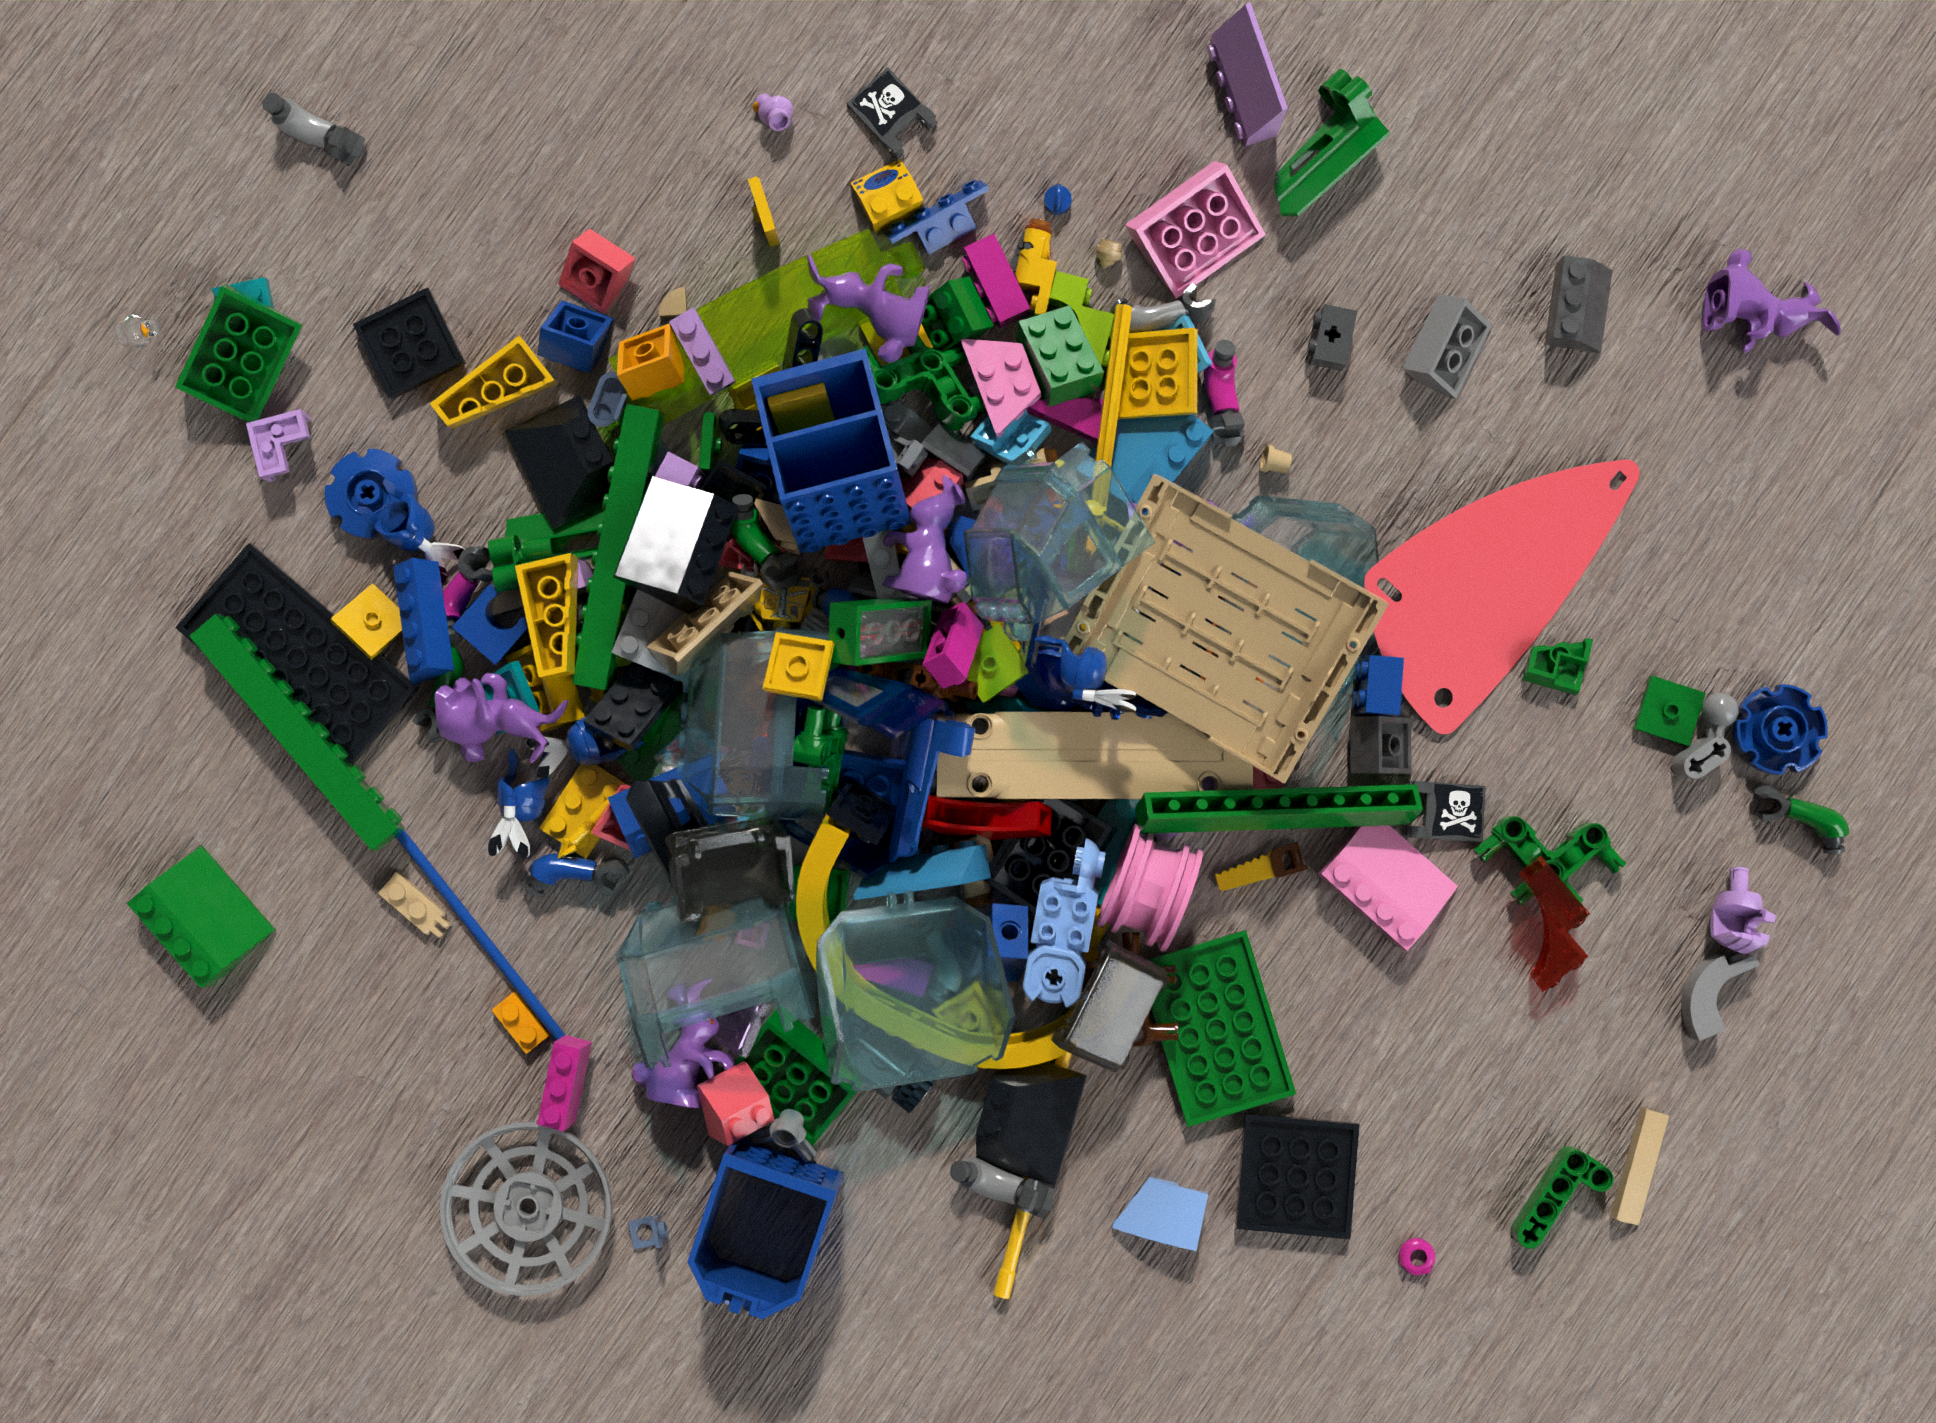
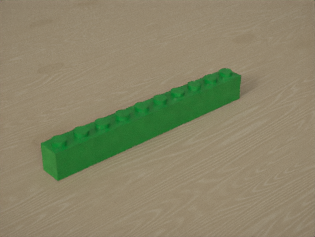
[570,404,665,690]
[189,614,405,851]
[1136,784,1423,834]

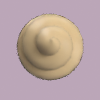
[1095,238,1123,269]

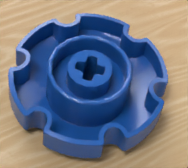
[325,449,418,539]
[1732,684,1828,775]

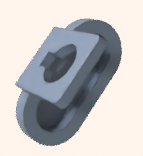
[588,372,629,427]

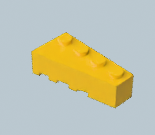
[430,335,558,429]
[515,553,578,680]

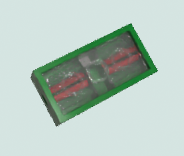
[829,597,932,666]

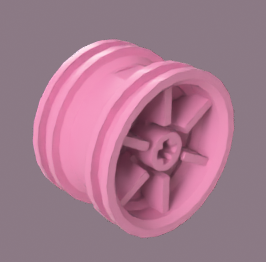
[1096,824,1203,952]

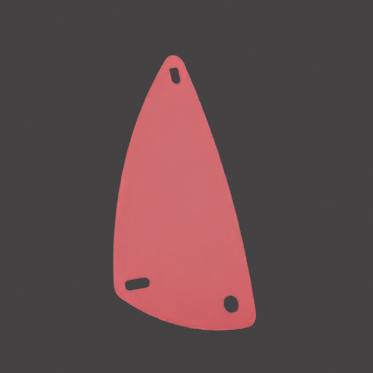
[1364,460,1640,734]

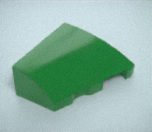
[1522,638,1593,695]

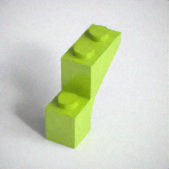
[1049,271,1114,367]

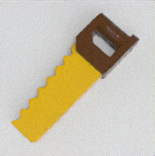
[1215,842,1308,891]

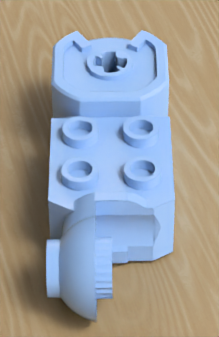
[1023,838,1106,1008]

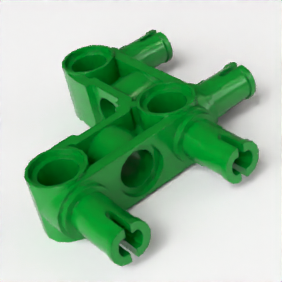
[858,335,986,431]
[791,697,849,812]
[1473,816,1626,911]

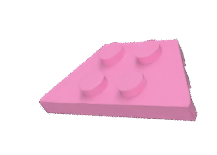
[961,339,1041,438]

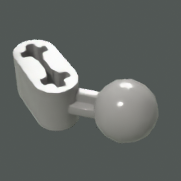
[1672,692,1739,779]

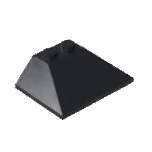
[505,395,614,530]
[976,1062,1087,1186]

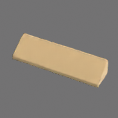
[1610,1107,1669,1225]

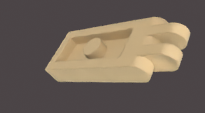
[378,872,451,938]

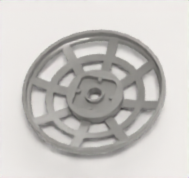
[440,1121,612,1296]

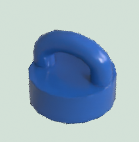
[1044,184,1072,215]

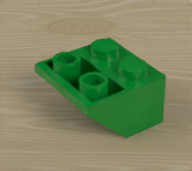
[921,276,994,352]

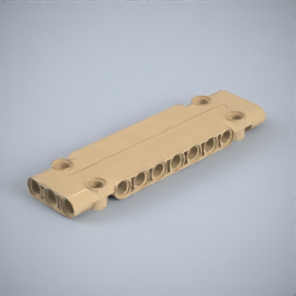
[935,712,1253,799]

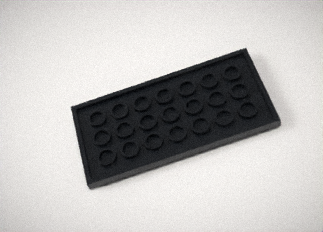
[175,543,420,766]

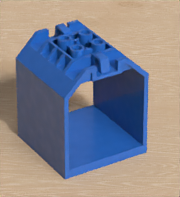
[687,1138,844,1319]

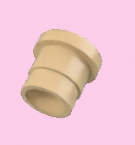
[1259,444,1292,474]

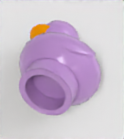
[753,93,793,131]

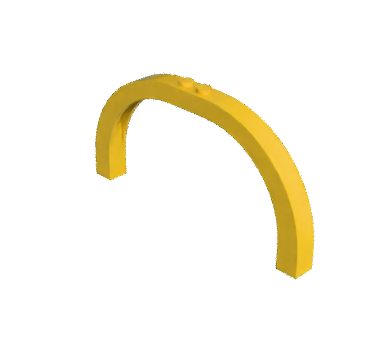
[796,812,1137,1069]

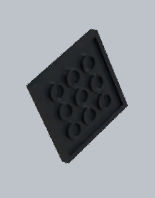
[1235,1113,1360,1239]

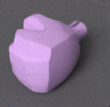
[1710,867,1776,954]

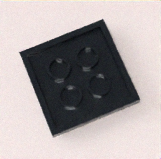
[353,287,466,400]

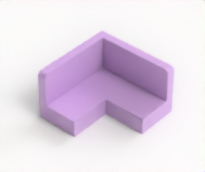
[246,409,311,482]

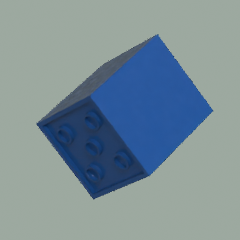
[751,348,912,553]

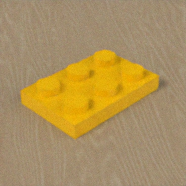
[539,764,627,859]

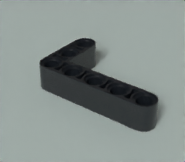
[718,308,823,446]

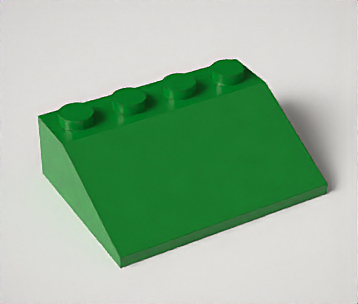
[175,284,303,422]
[126,846,276,988]
[734,1005,864,1146]

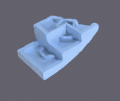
[1112,1177,1208,1251]

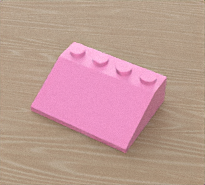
[1125,161,1266,299]
[1316,825,1458,951]

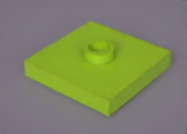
[967,624,1031,703]

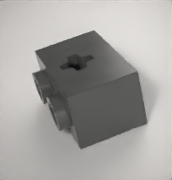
[1307,304,1357,371]

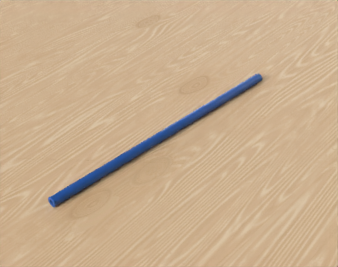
[396,830,566,1040]

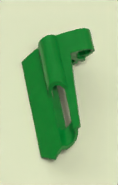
[1274,69,1390,216]
[488,507,605,592]

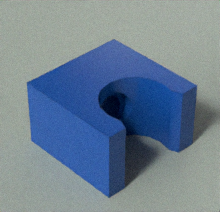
[452,583,528,665]
[983,903,1028,982]

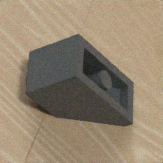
[881,400,933,443]

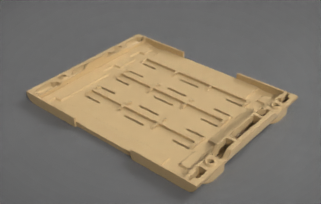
[1058,474,1389,784]

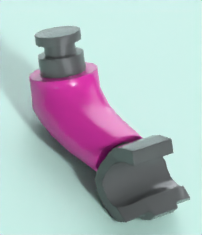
[1203,340,1245,447]
[443,546,493,642]

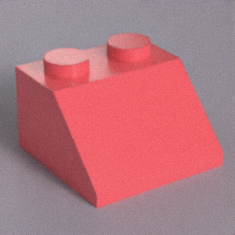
[558,229,636,314]
[900,457,964,517]
[697,1061,774,1146]

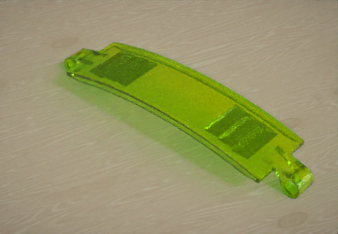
[605,228,925,429]

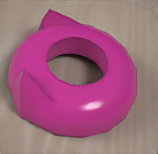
[1398,1238,1436,1276]

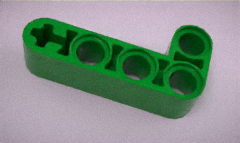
[1511,1146,1614,1249]

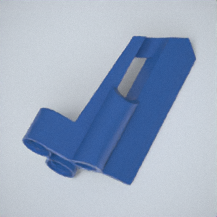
[888,718,976,862]

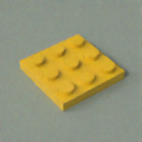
[1117,328,1198,420]

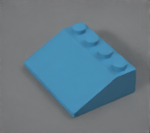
[1076,414,1214,515]
[854,840,991,900]

